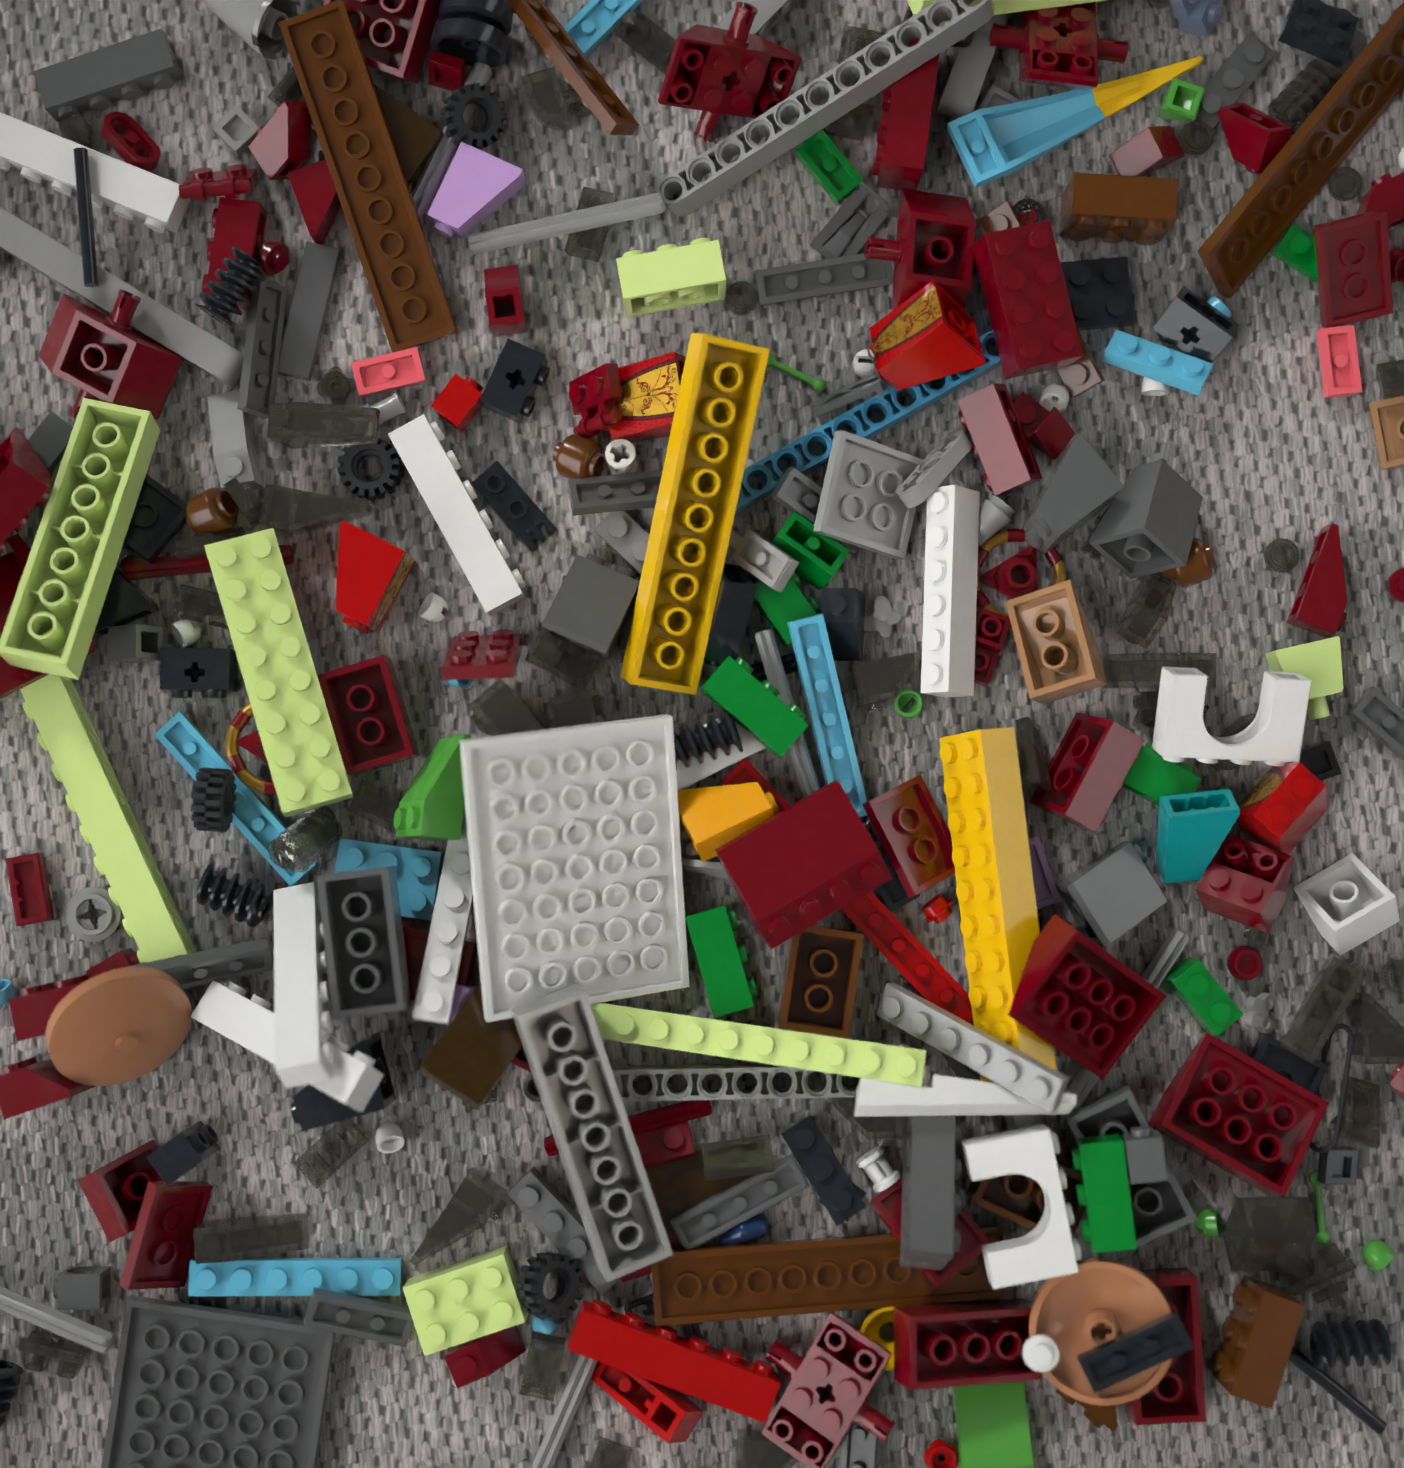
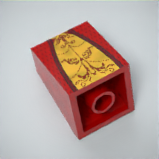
[869,280,986,390]
[608,352,686,443]
[335,520,416,634]
[1236,762,1327,854]

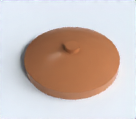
[45,967,192,1086]
[1029,1258,1172,1406]

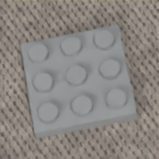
[813,430,924,560]

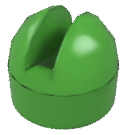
[895,690,923,719]
[1195,1208,1222,1237]
[1362,1240,1395,1272]

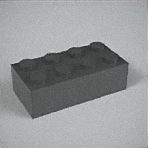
[317,866,412,1019]
[1064,1084,1197,1247]
[900,1116,961,1270]

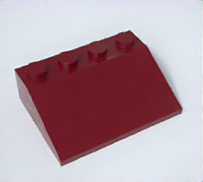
[323,0,440,84]
[0,426,51,554]
[715,780,892,949]
[1008,914,1166,1080]
[1148,1032,1329,1197]

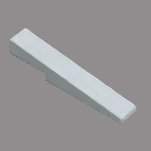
[854,1074,1077,1117]

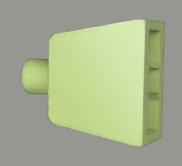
[1265,636,1344,721]

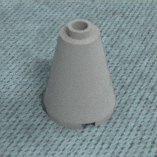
[206,0,301,60]

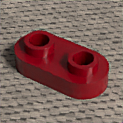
[101,112,161,172]

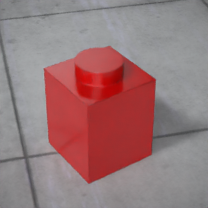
[431,373,483,433]

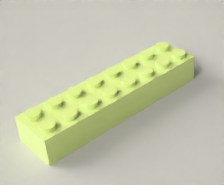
[0,398,160,680]
[204,528,353,817]

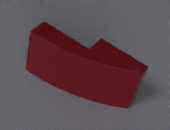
[974,607,1010,687]

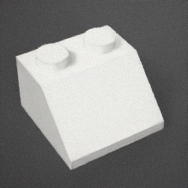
[1294,853,1400,956]

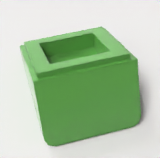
[1158,78,1206,122]

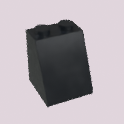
[291,1032,396,1131]

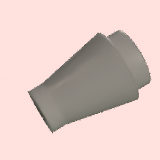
[978,495,1015,546]

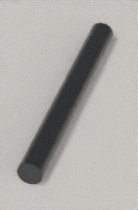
[73,148,98,287]
[1288,1346,1387,1434]

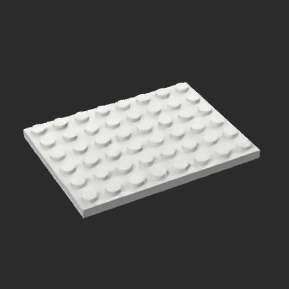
[460,714,690,1022]

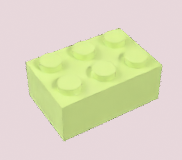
[616,238,726,318]
[403,1245,528,1356]

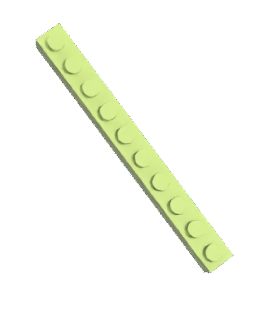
[20,674,197,963]
[590,1003,927,1087]

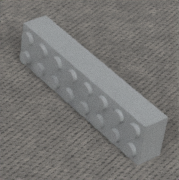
[510,983,673,1282]

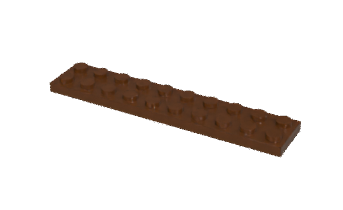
[278,0,458,353]
[1198,1,1404,298]
[651,1224,1004,1326]

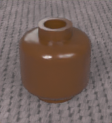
[553,434,606,479]
[186,488,239,538]
[1165,537,1217,588]

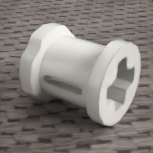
[605,439,638,475]
[856,1146,901,1193]

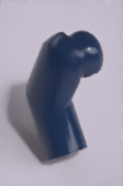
[719,1213,769,1246]

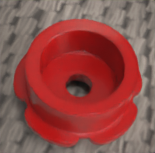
[921,893,953,924]
[924,1439,958,1468]

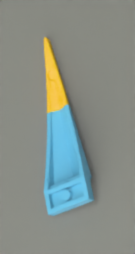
[946,56,1203,188]

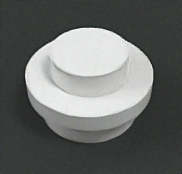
[1022,1334,1059,1372]

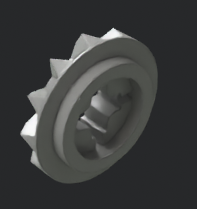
[66,887,122,942]

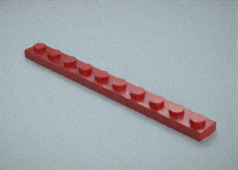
[720,758,973,1023]

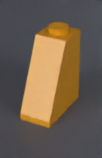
[677,782,779,862]

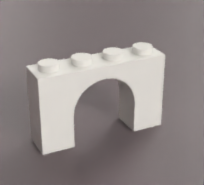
[1152,667,1311,766]
[960,1124,1082,1289]

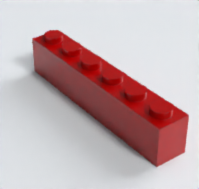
[568,1300,781,1423]

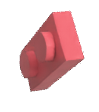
[1316,325,1362,399]
[351,347,427,398]

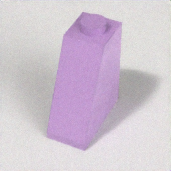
[427,142,526,239]

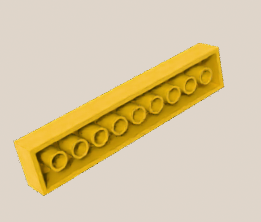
[620,333,770,695]
[939,727,1057,1083]

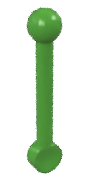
[766,353,826,392]
[1308,1171,1330,1245]

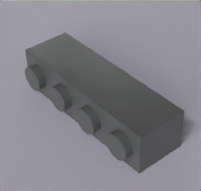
[33,28,183,122]

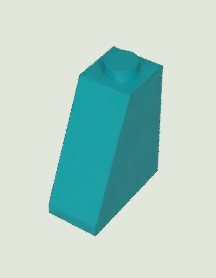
[1156,789,1240,883]

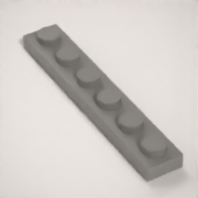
[876,982,1069,1113]

